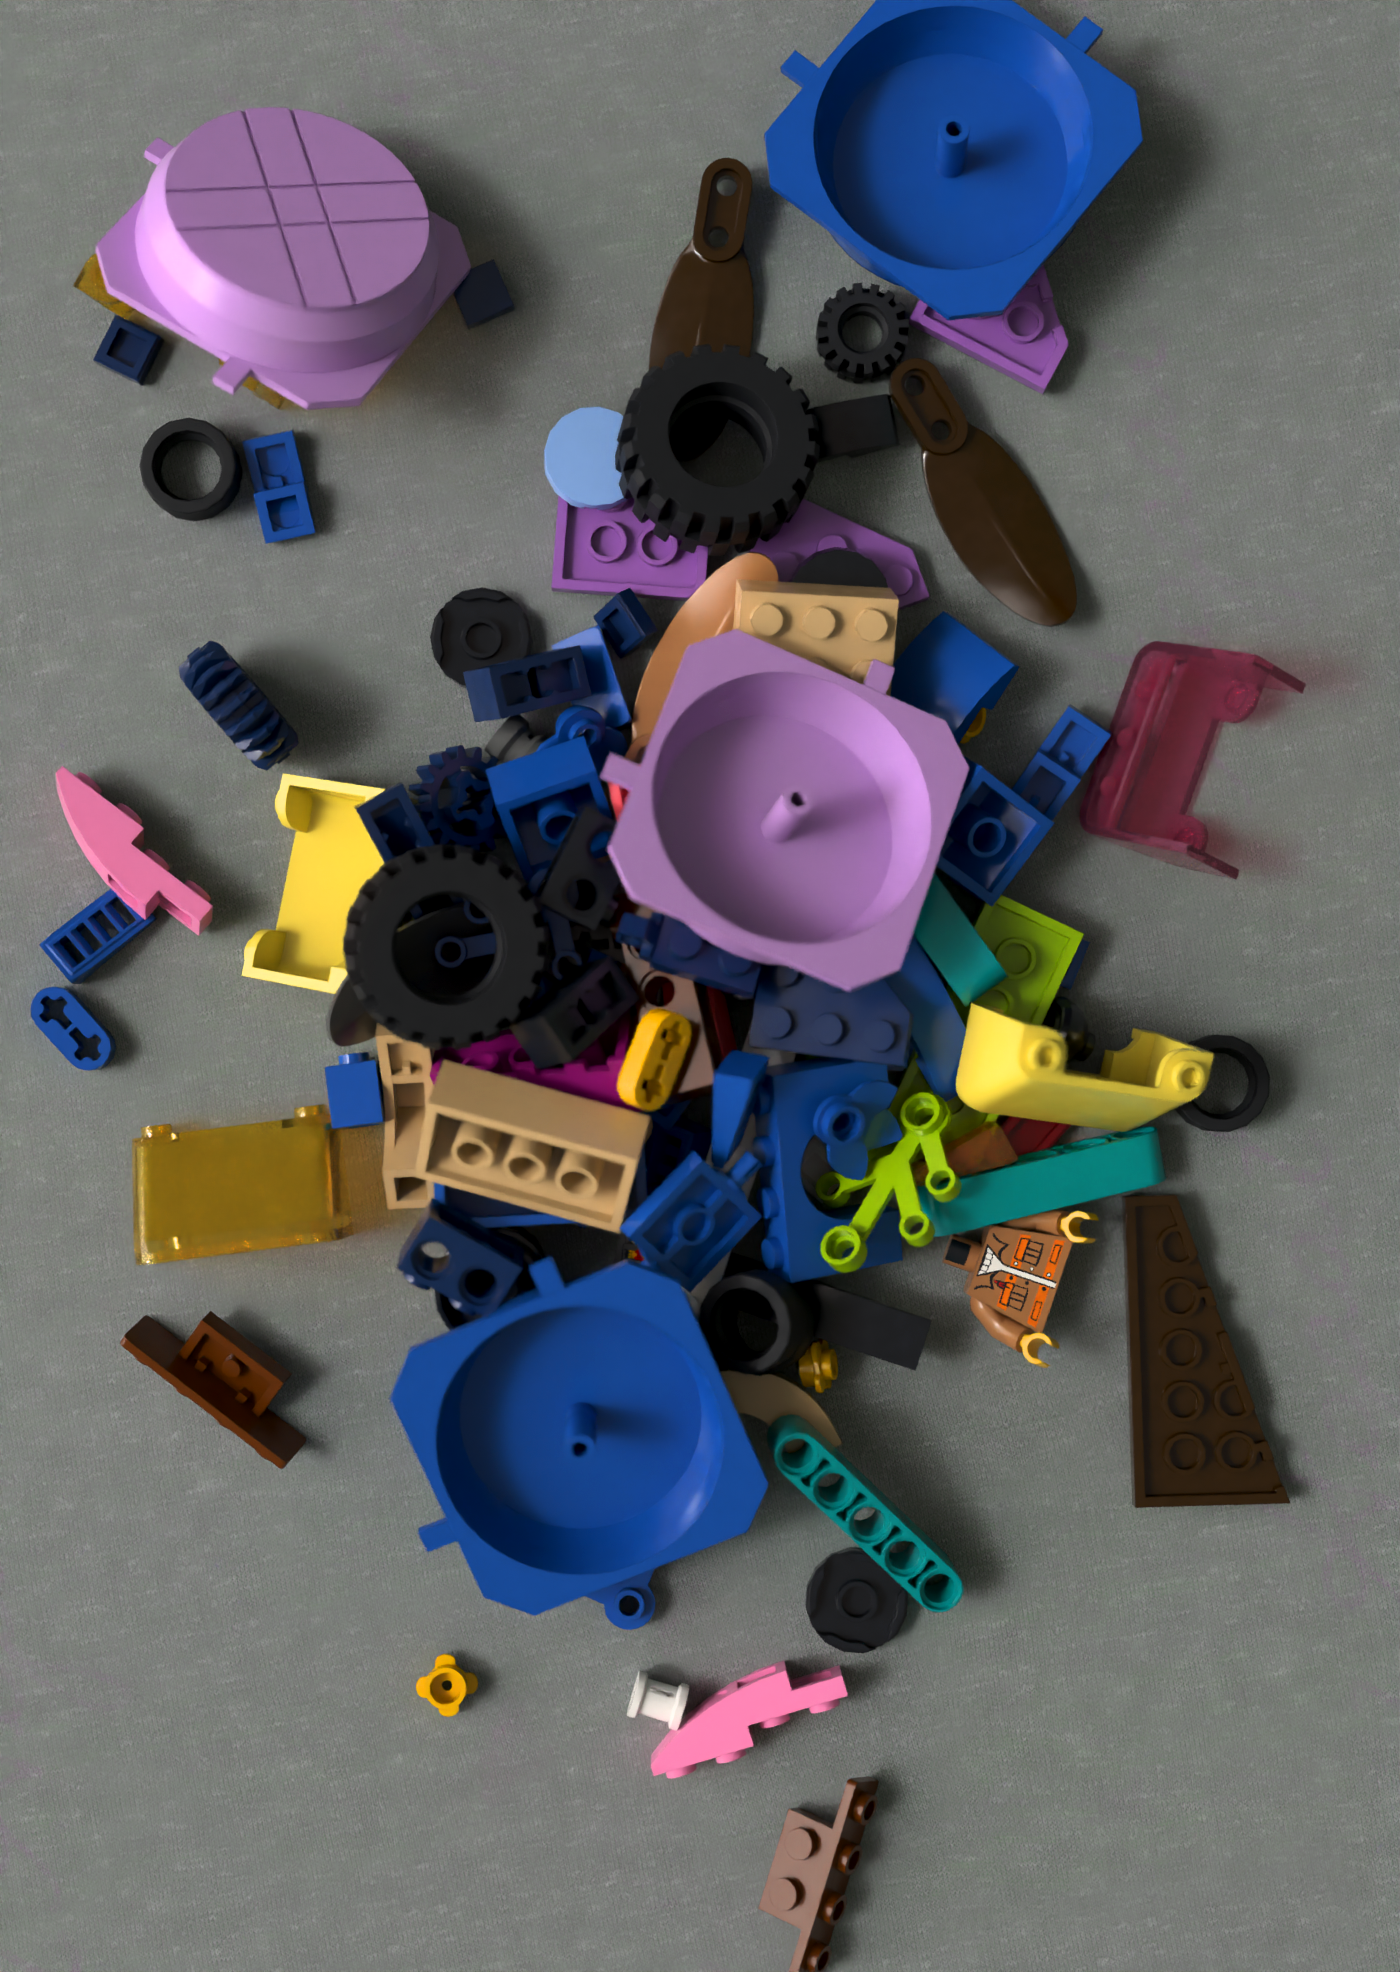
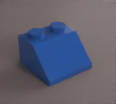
[486,735,613,883]
[936,755,1054,907]

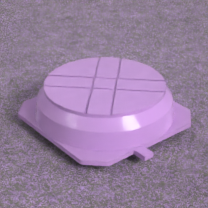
[96,107,471,410]
[600,629,969,992]

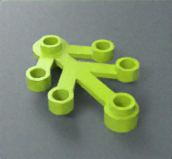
[816,1092,961,1273]

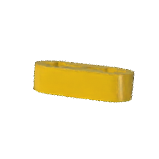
[617,1008,691,1111]

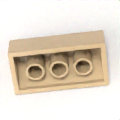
[414,1060,651,1233]

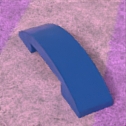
[884,933,966,1102]

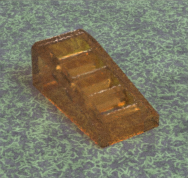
[911,1120,1018,1186]

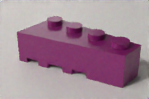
[430,1005,646,1112]

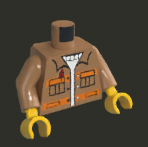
[942,1209,1099,1368]

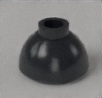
[1041,996,1096,1064]

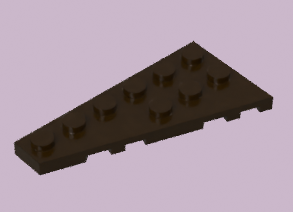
[1122,1194,1290,1508]

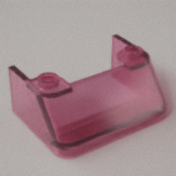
[1079,641,1306,880]

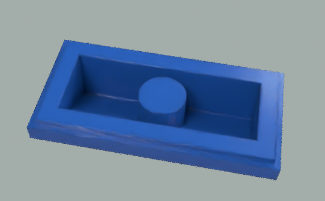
[552,625,632,733]

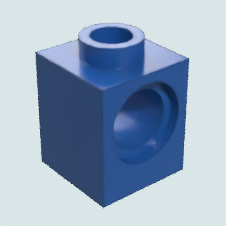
[324,1052,385,1130]

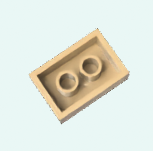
[733,579,899,696]

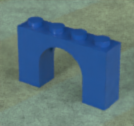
[752,1057,903,1283]

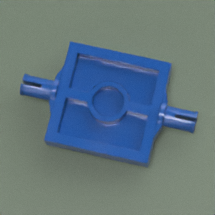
[620,1150,763,1293]

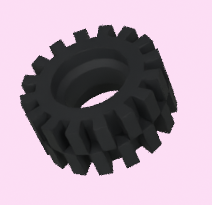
[816,283,909,384]

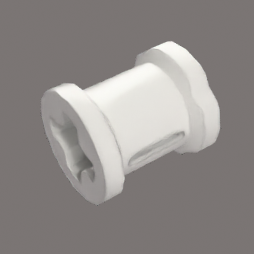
[627,1670,689,1731]

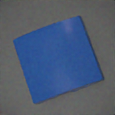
[890,611,1020,745]

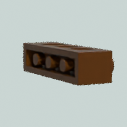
[609,892,723,1105]

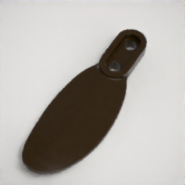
[649,158,754,461]
[888,358,1077,627]

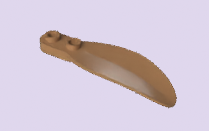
[604,552,779,822]

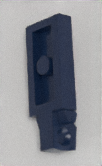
[615,912,762,998]

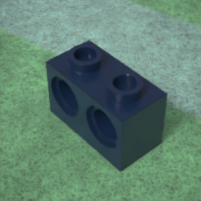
[463,645,592,722]
[396,1198,525,1317]

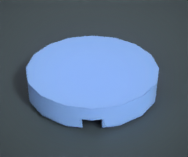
[544,407,628,510]

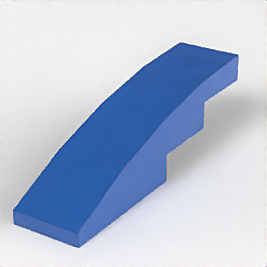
[950,704,1112,902]

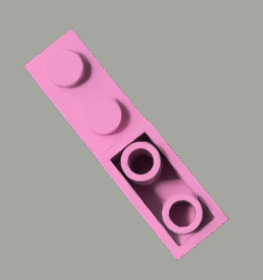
[56,766,213,936]
[651,1660,848,1778]

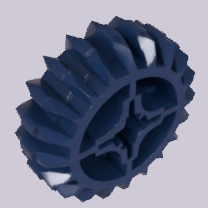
[179,640,299,771]

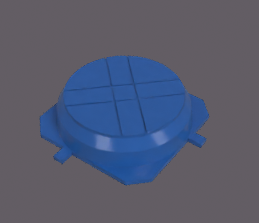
[764,0,1143,321]
[390,1256,769,1616]

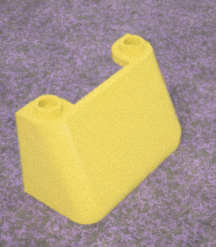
[242,773,430,994]
[956,1003,1214,1132]

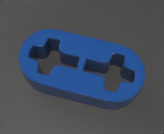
[30,986,116,1071]

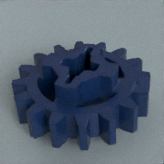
[408,745,507,852]

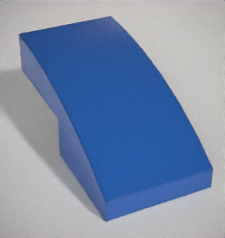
[242,429,316,544]

